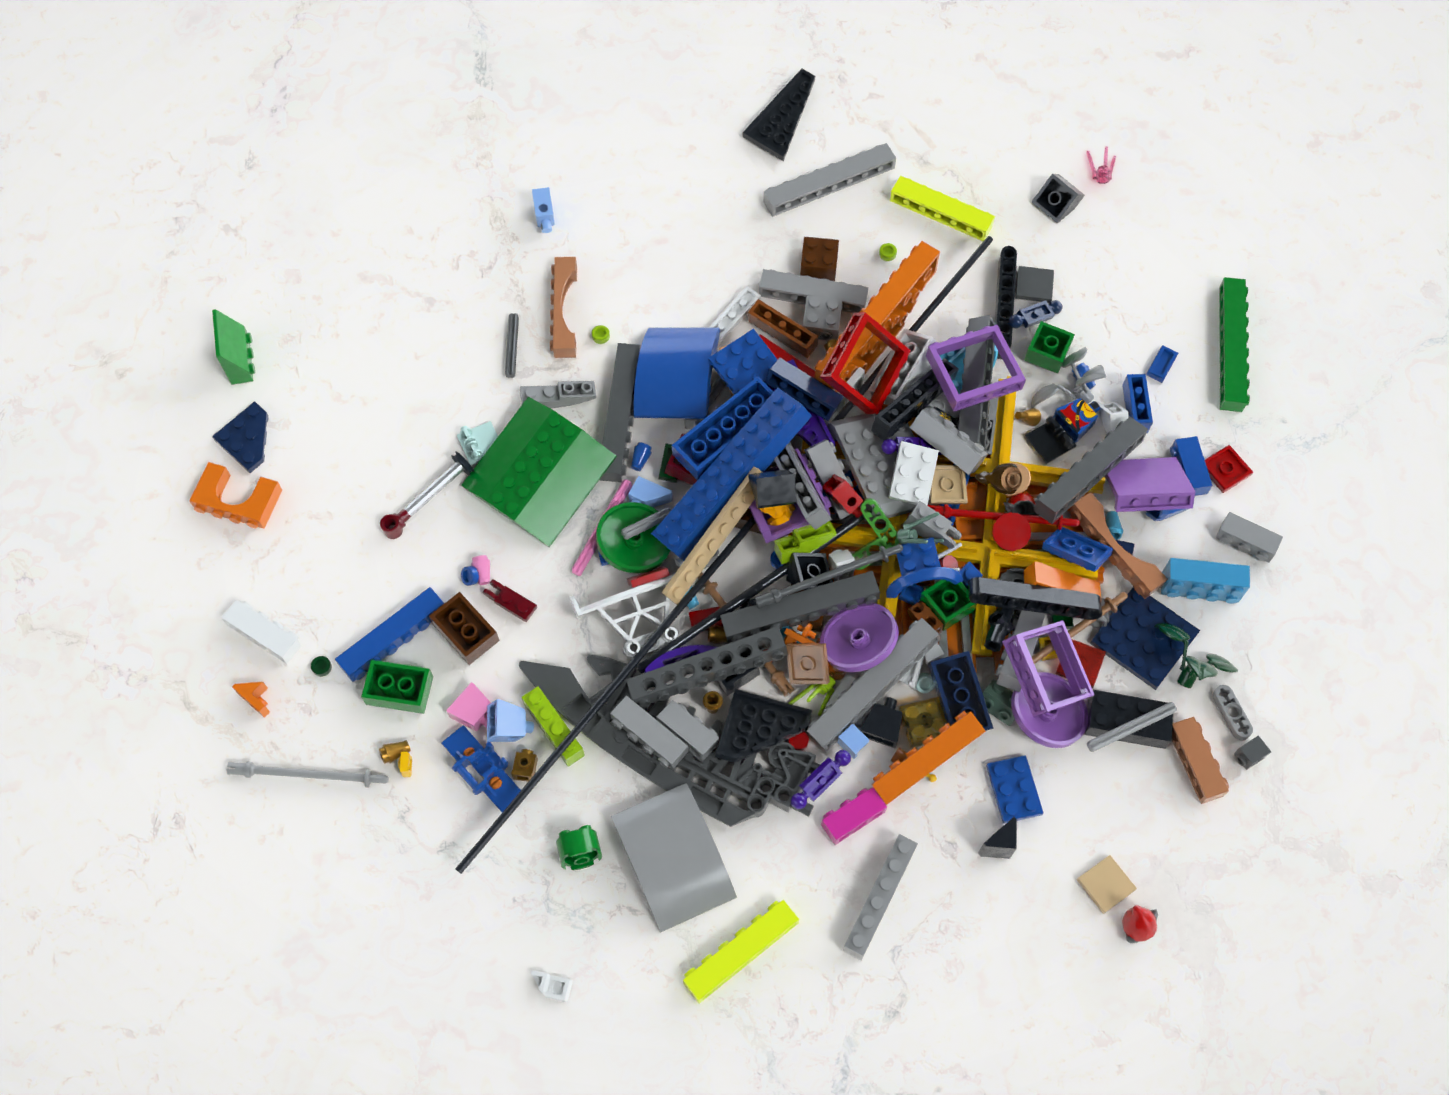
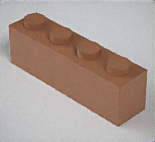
[1171,717,1229,804]

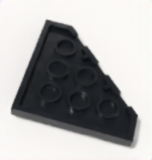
[715,689,812,763]

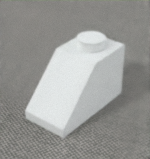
[1099,402,1129,433]
[828,549,855,582]

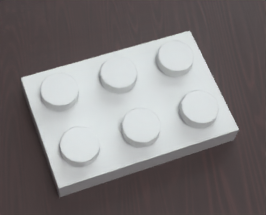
[888,441,939,505]

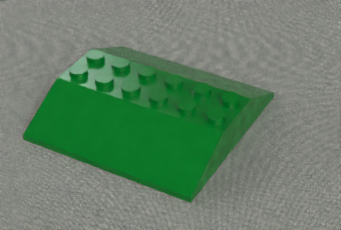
[461,397,617,547]

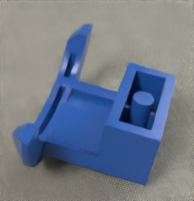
[886,537,963,598]

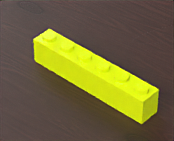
[890,175,995,241]
[683,899,799,1004]

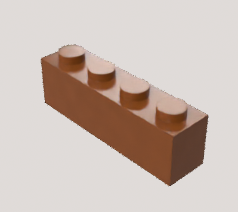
[748,299,818,359]

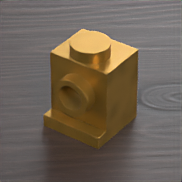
[511,749,538,782]

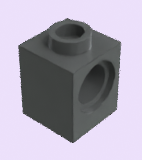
[1234,735,1271,770]

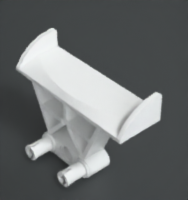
[569,558,683,658]

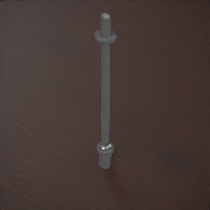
[754,544,903,609]

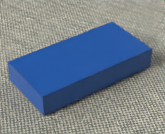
[1146,345,1179,383]

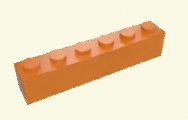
[871,711,986,805]

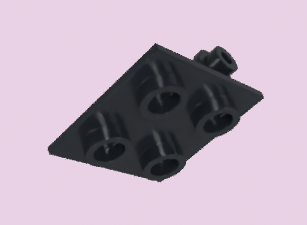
[1025,416,1077,464]

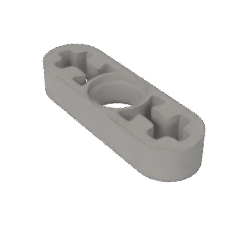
[1213,685,1253,740]

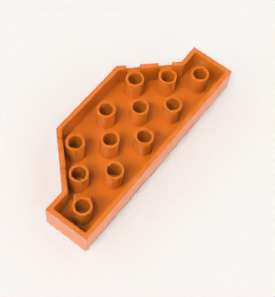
[814,241,940,393]

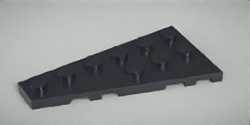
[743,68,815,161]

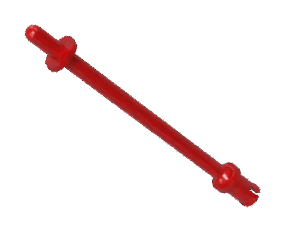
[927,504,1080,530]

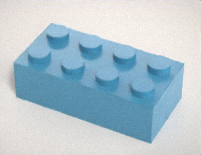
[1161,558,1250,604]

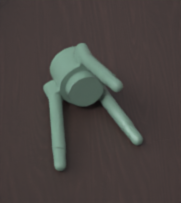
[898,512,944,544]

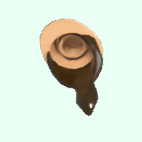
[975,463,1031,496]

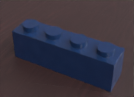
[764,358,844,421]

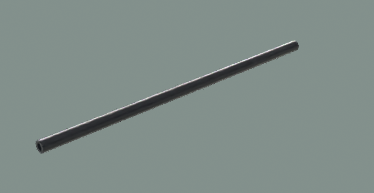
[636,515,865,674]

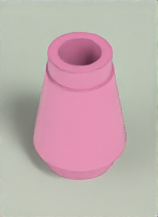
[471,555,490,585]

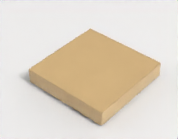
[929,465,968,505]
[1077,855,1137,914]

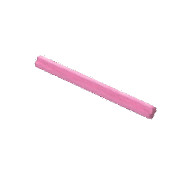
[572,479,632,576]

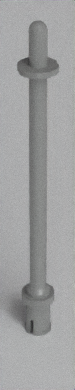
[227,761,389,788]

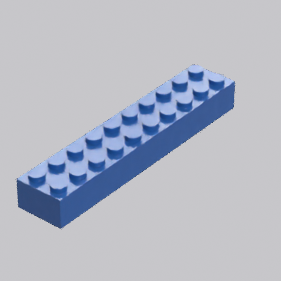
[651,388,812,561]

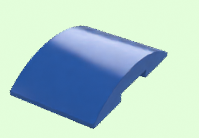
[634,328,720,419]

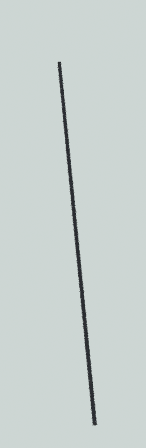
[455,236,993,874]

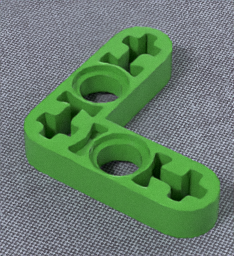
[852,498,900,570]

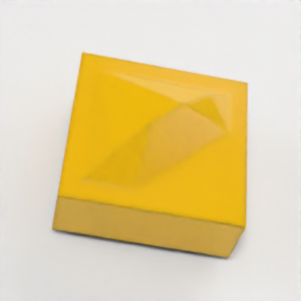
[398,752,412,777]

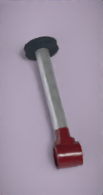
[380,451,474,539]

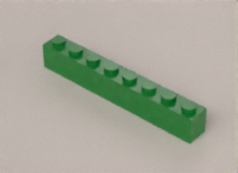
[1219,277,1250,412]

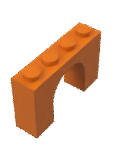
[189,462,282,529]

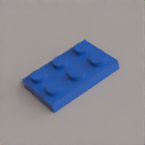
[1042,527,1113,572]
[986,755,1044,824]

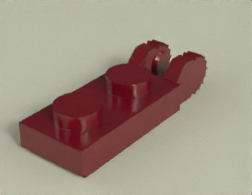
[482,579,537,622]

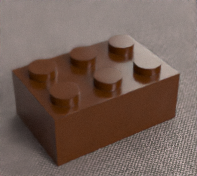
[429,592,500,665]

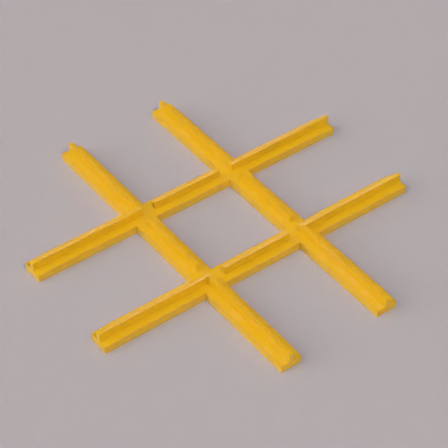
[788,376,1106,656]

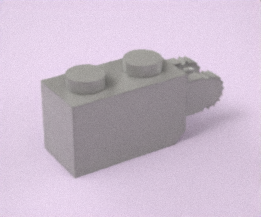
[903,501,962,549]

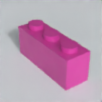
[821,787,887,845]

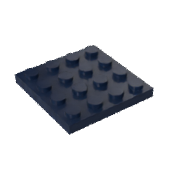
[1090,586,1200,690]

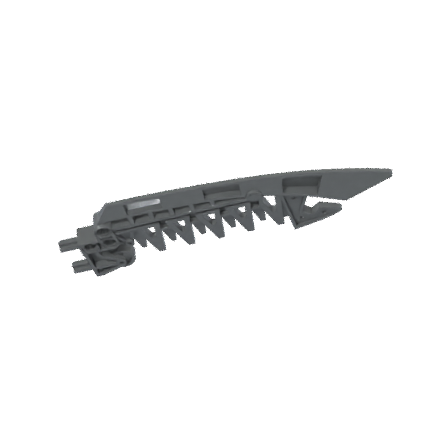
[519,655,820,827]

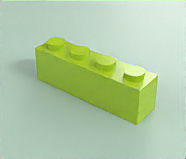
[522,686,585,767]

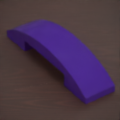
[644,645,717,673]

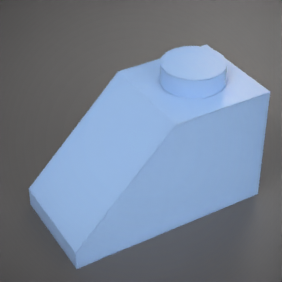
[628,476,673,508]

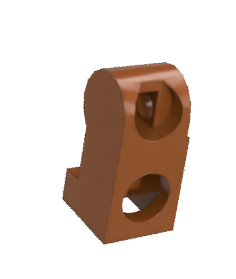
[907,601,944,634]

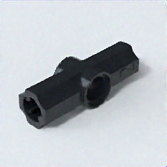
[984,607,1015,652]

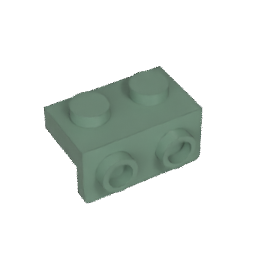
[983,679,1015,726]

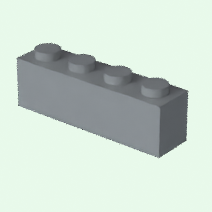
[910,407,988,475]
[804,440,853,520]
[610,696,689,770]

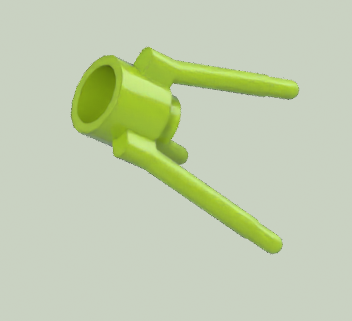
[788,676,836,716]

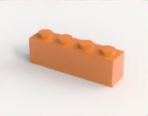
[1024,562,1101,600]

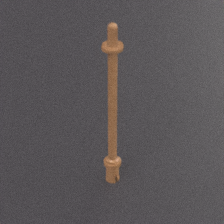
[697,572,795,697]
[1032,592,1128,664]

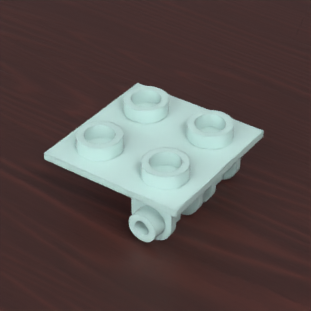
[457,421,498,465]

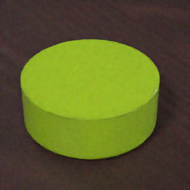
[879,243,897,261]
[592,325,610,344]

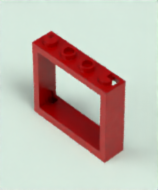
[820,312,911,414]

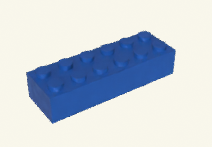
[672,377,773,480]

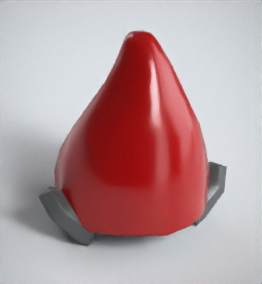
[1003,491,1039,516]
[1122,905,1158,943]

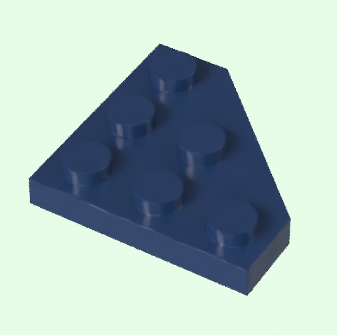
[212,401,269,473]

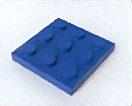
[708,328,778,395]

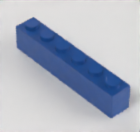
[335,587,445,682]

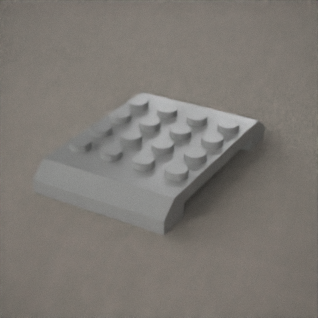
[827,409,939,522]

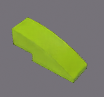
[774,521,837,564]

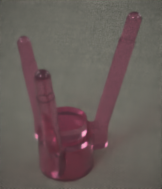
[1086,146,1116,184]

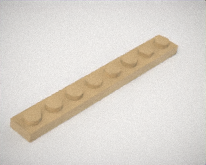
[661,467,763,604]

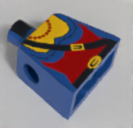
[1053,398,1100,443]

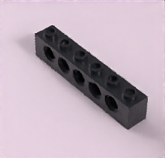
[871,358,959,441]

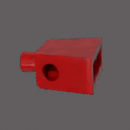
[822,474,863,518]

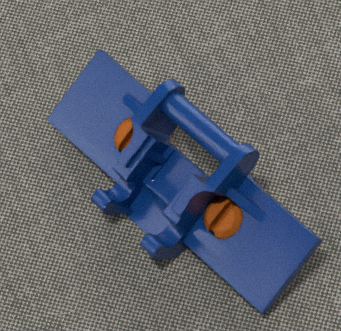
[441,725,521,812]

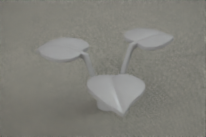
[1031,347,1106,408]

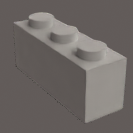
[1216,512,1283,563]
[656,700,719,762]

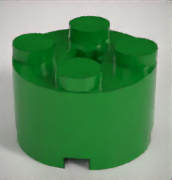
[556,825,602,870]

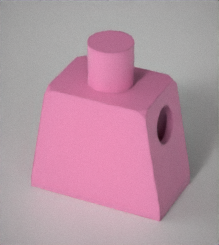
[446,682,491,731]

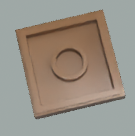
[786,643,830,684]

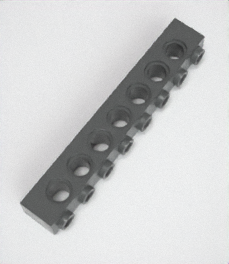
[626,626,788,708]

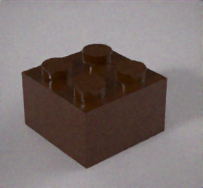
[800,236,839,281]

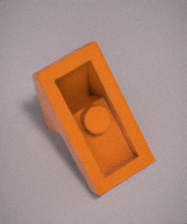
[232,682,270,718]

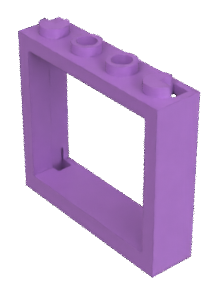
[926,325,1026,412]
[1002,621,1094,717]

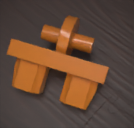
[784,623,817,645]

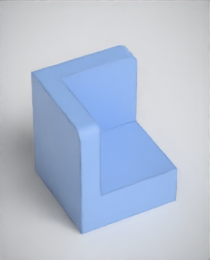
[837,724,869,759]

